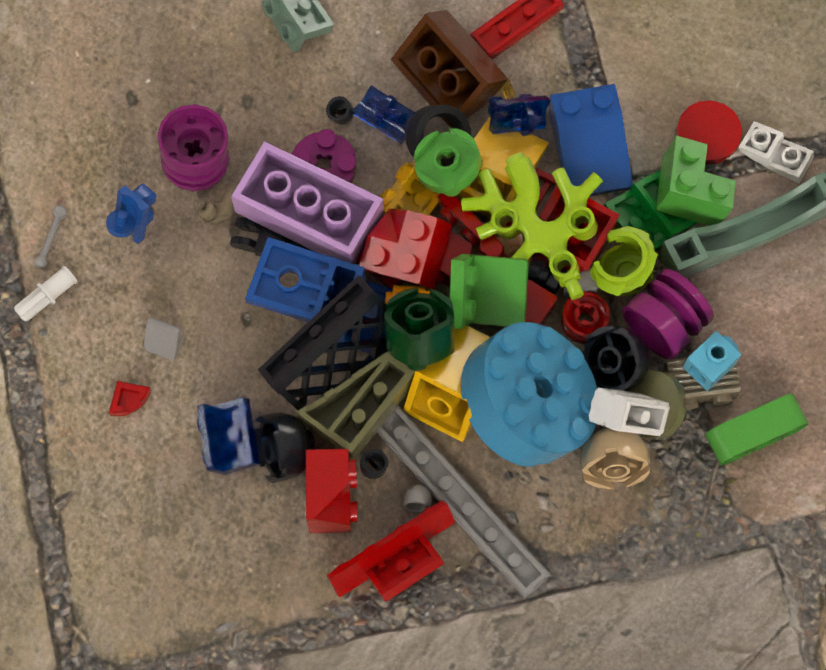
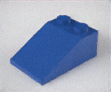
[548,84,633,196]

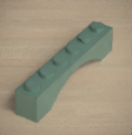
[659,171,826,278]

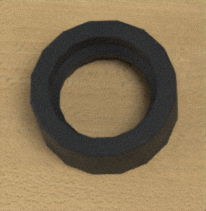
[406,105,472,167]

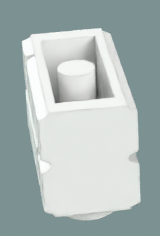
[589,387,670,436]

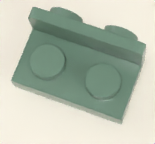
[261,0,334,52]

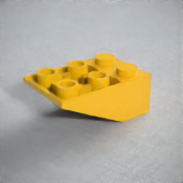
[455,115,549,226]

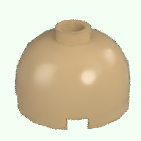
[580,427,650,489]

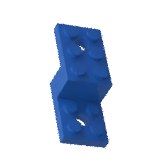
[245,237,407,365]

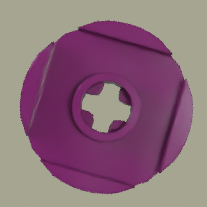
[292,129,356,183]

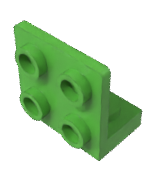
[450,254,529,329]

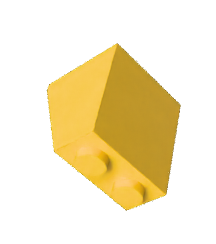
[403,325,490,442]

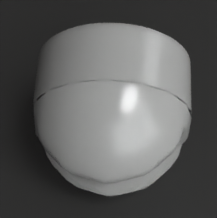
[403,484,431,513]

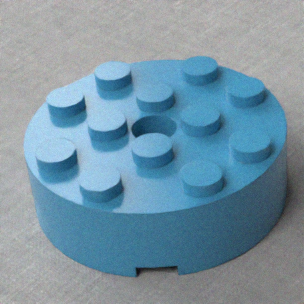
[461,322,597,467]

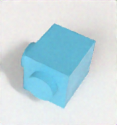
[683,331,741,392]

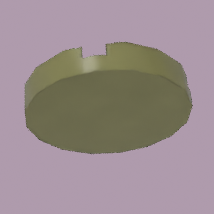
[628,370,686,439]

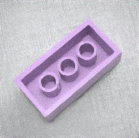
[231,141,384,264]

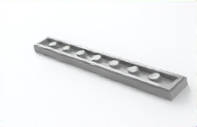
[376,405,551,600]

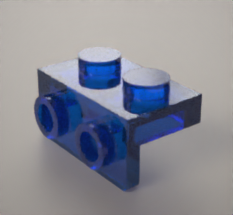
[197,397,260,475]

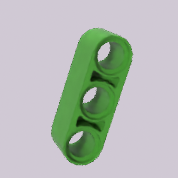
[705,393,809,466]

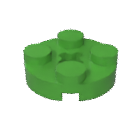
[414,128,483,196]

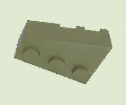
[296,352,415,460]

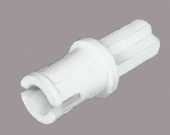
[14,266,78,322]

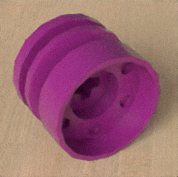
[158,104,229,191]
[622,269,714,360]

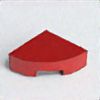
[109,381,151,416]

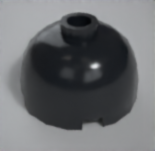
[581,325,650,392]
[253,412,315,484]

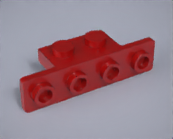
[327,500,455,602]

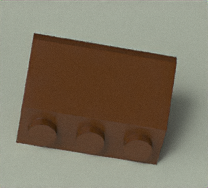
[390,10,508,128]

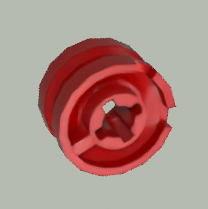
[561,291,610,344]

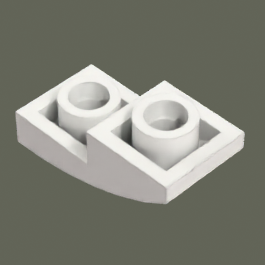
[739,121,814,183]

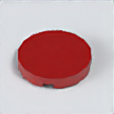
[676,100,742,165]

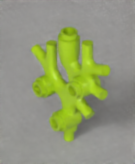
[461,153,603,300]

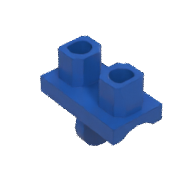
[106,183,157,244]

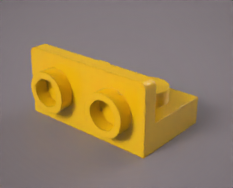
[379,161,441,216]

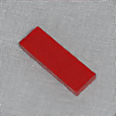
[469,0,564,60]

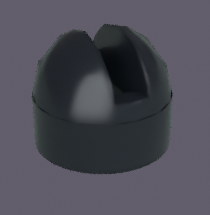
[326,96,354,125]
[360,449,388,479]

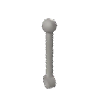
[34,205,67,269]

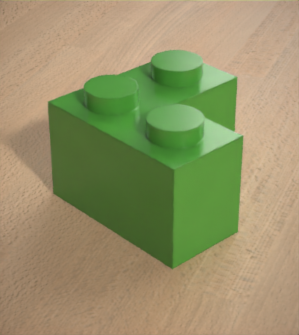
[656,136,736,225]

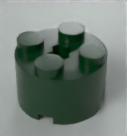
[384,289,455,371]

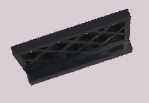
[258,275,388,410]

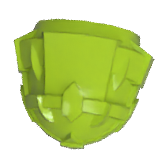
[590,226,658,296]

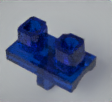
[353,85,415,144]
[488,94,550,136]

